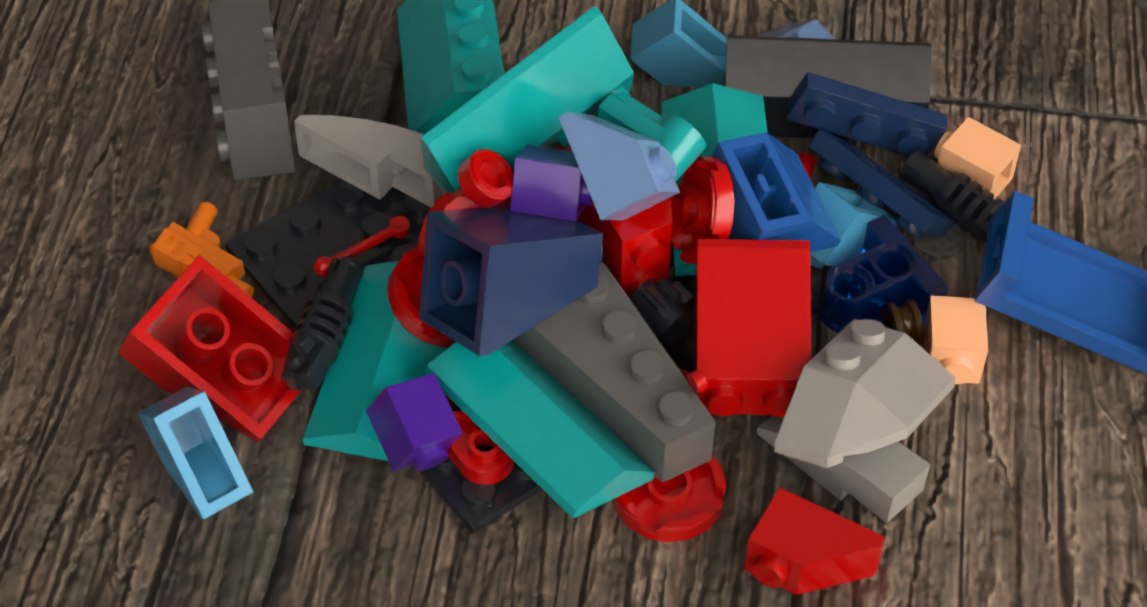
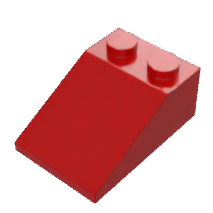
[118,255,302,442]

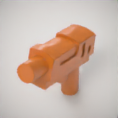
[149,202,254,298]

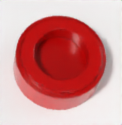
[458,149,514,208]

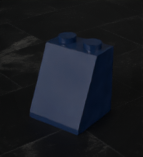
[419,204,603,356]

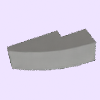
[294,115,444,208]
[757,416,930,523]

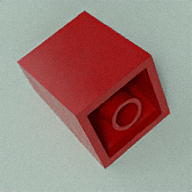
[565,116,673,299]
[693,239,811,417]

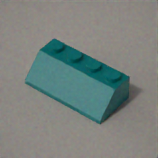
[397,0,504,134]
[420,6,634,194]

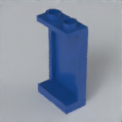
[975,190,1147,374]

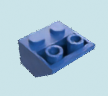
[712,132,841,252]

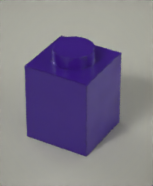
[510,145,594,222]
[366,373,463,472]

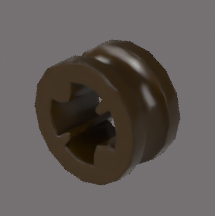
[881,298,924,346]

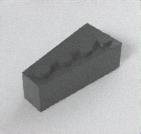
[201,0,295,180]
[513,262,716,483]

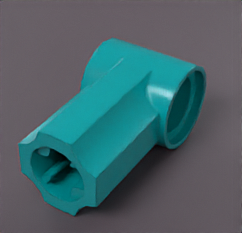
[597,92,707,182]

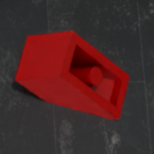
[744,488,886,595]

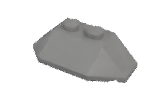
[775,319,955,468]

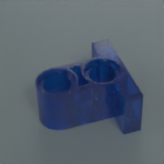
[821,215,948,333]

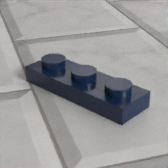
[786,72,947,156]
[808,129,955,238]

